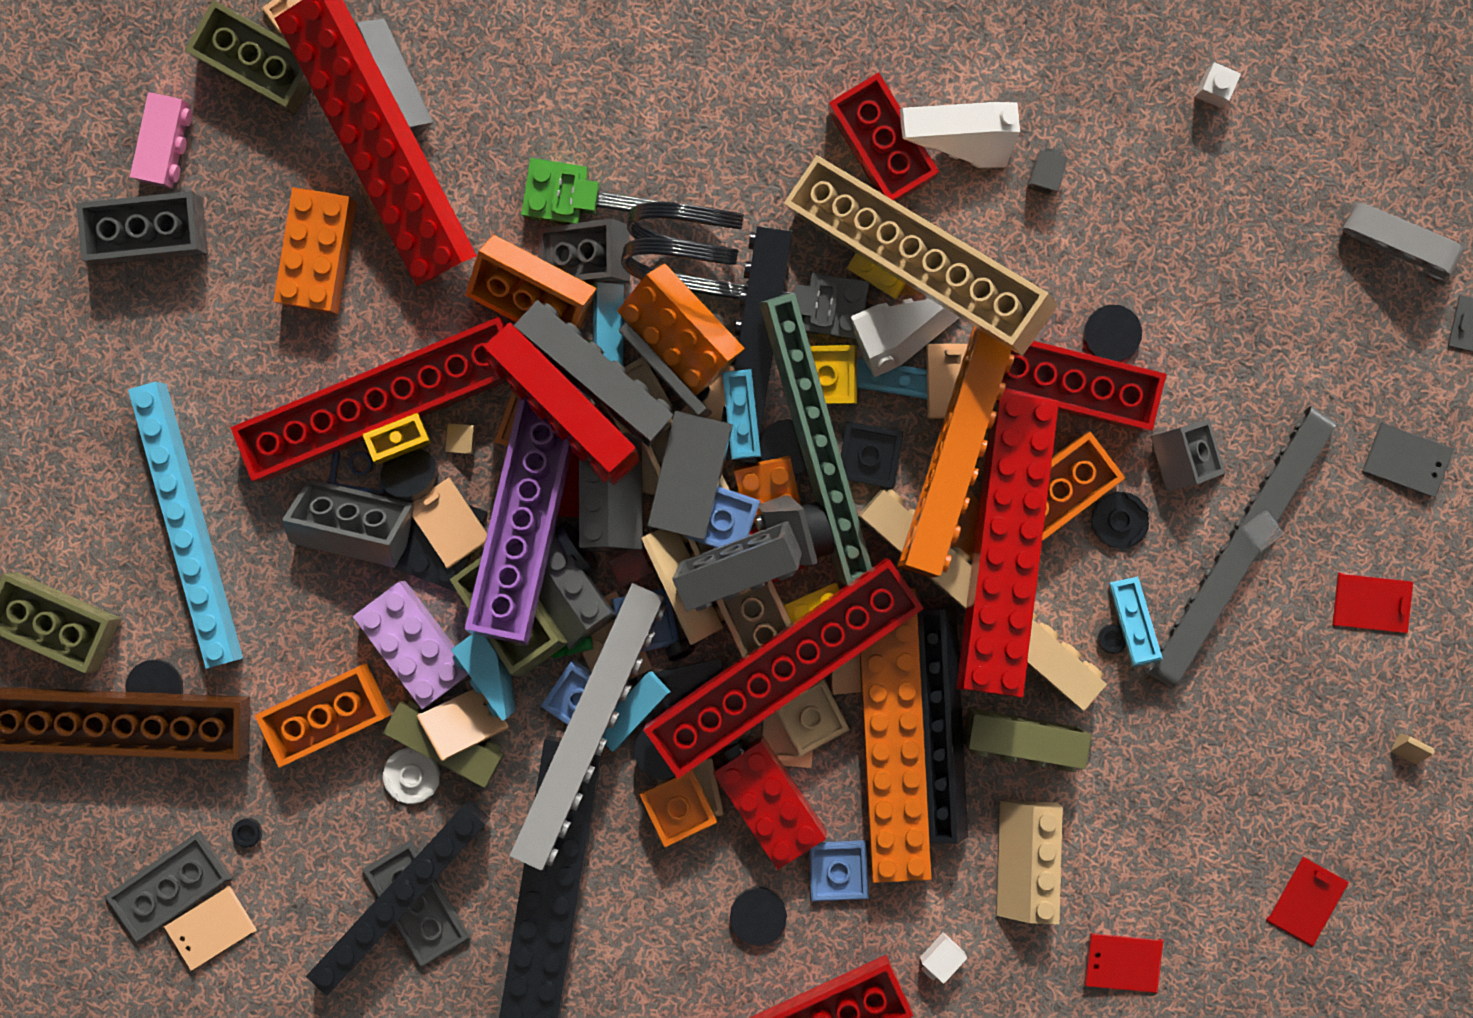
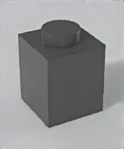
[1026,148,1068,196]

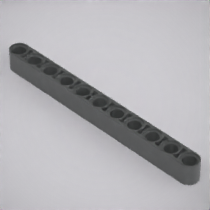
[1145,406,1337,689]

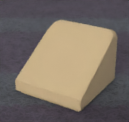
[445,423,477,455]
[1391,733,1435,764]

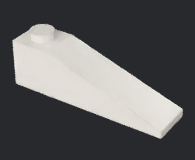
[900,102,1020,168]
[851,297,960,377]

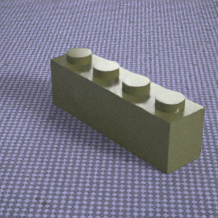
[383,698,505,788]

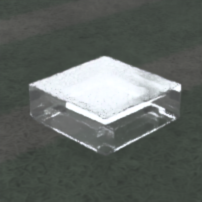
[1241,510,1285,551]

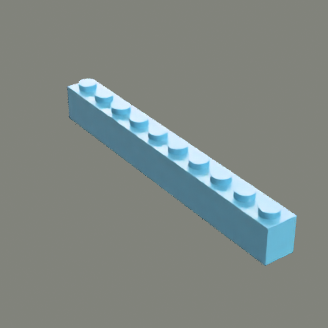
[128,382,243,669]

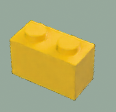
[362,413,432,465]

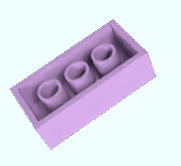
[353,580,469,709]

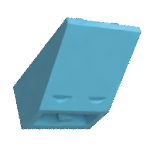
[451,634,516,721]

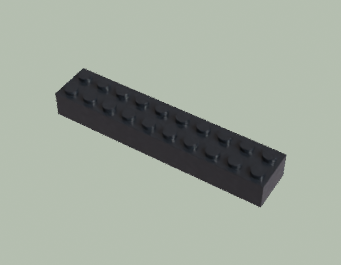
[499,735,604,1018]

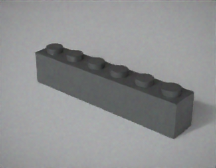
[514,300,673,447]

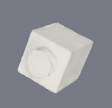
[1195,62,1241,108]
[920,932,967,984]

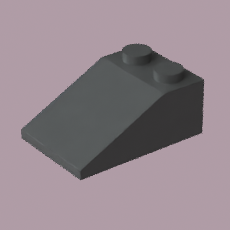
[538,219,630,285]

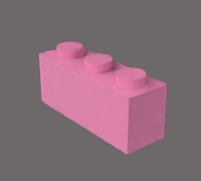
[130,92,193,189]

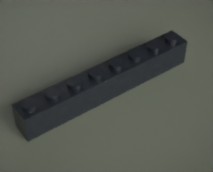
[721,226,792,463]
[918,607,968,844]
[305,799,491,996]

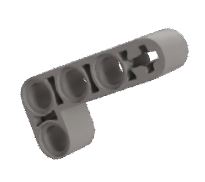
[1342,203,1464,285]

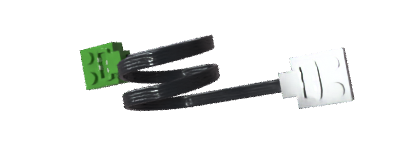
[521,158,869,341]

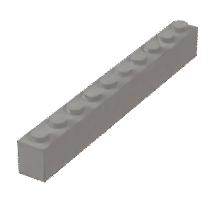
[509,583,667,870]

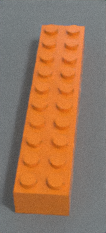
[897,326,1014,578]
[860,587,931,883]

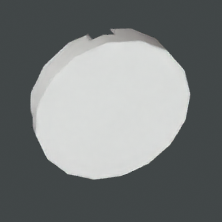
[383,747,441,805]

